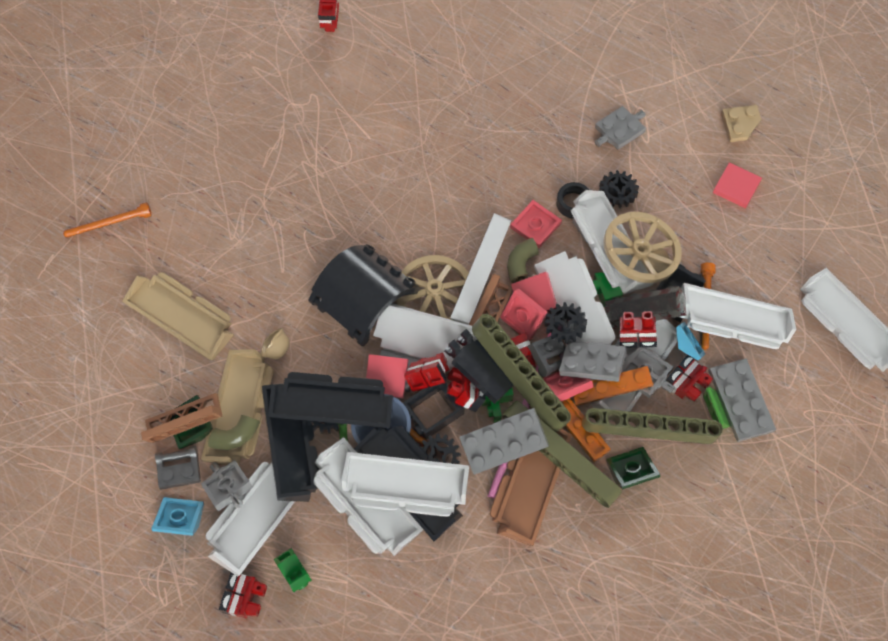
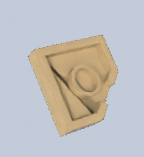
[721,105,761,142]

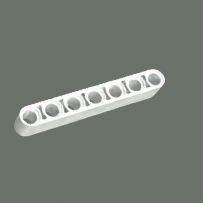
[450,213,511,325]

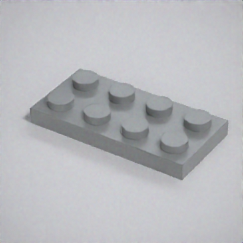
[709,358,776,442]
[459,408,549,475]

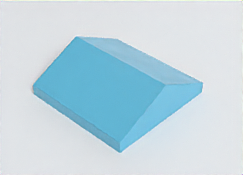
[676,321,706,360]
[151,497,204,536]

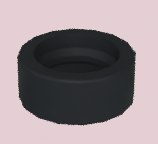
[556,182,589,218]

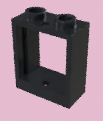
[403,382,465,440]

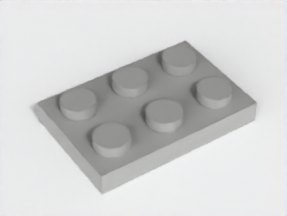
[559,341,626,382]

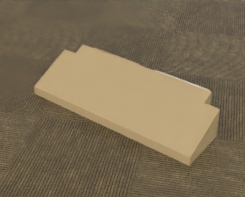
[122,272,234,360]
[201,349,274,465]

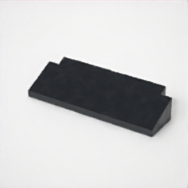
[268,372,394,428]
[261,384,320,502]
[354,426,463,541]

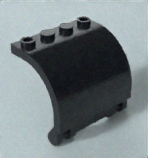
[308,244,420,347]

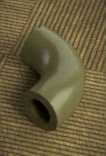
[507,238,538,284]
[208,415,260,450]

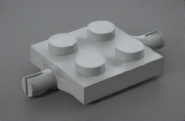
[595,106,646,150]
[621,347,675,398]
[201,460,253,512]

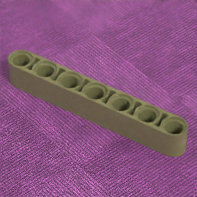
[472,314,571,432]
[502,401,622,508]
[582,408,723,444]

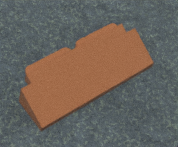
[490,429,572,546]

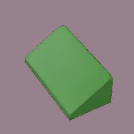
[703,387,730,429]

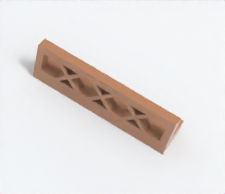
[469,274,513,326]
[141,393,223,443]

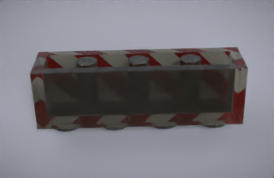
[605,286,687,329]

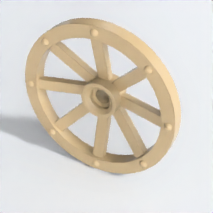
[603,212,682,283]
[396,255,469,321]

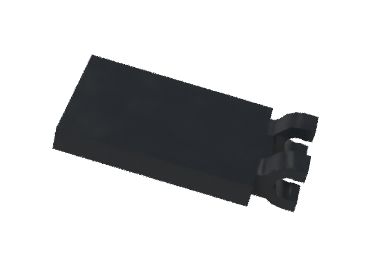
[444,329,514,404]

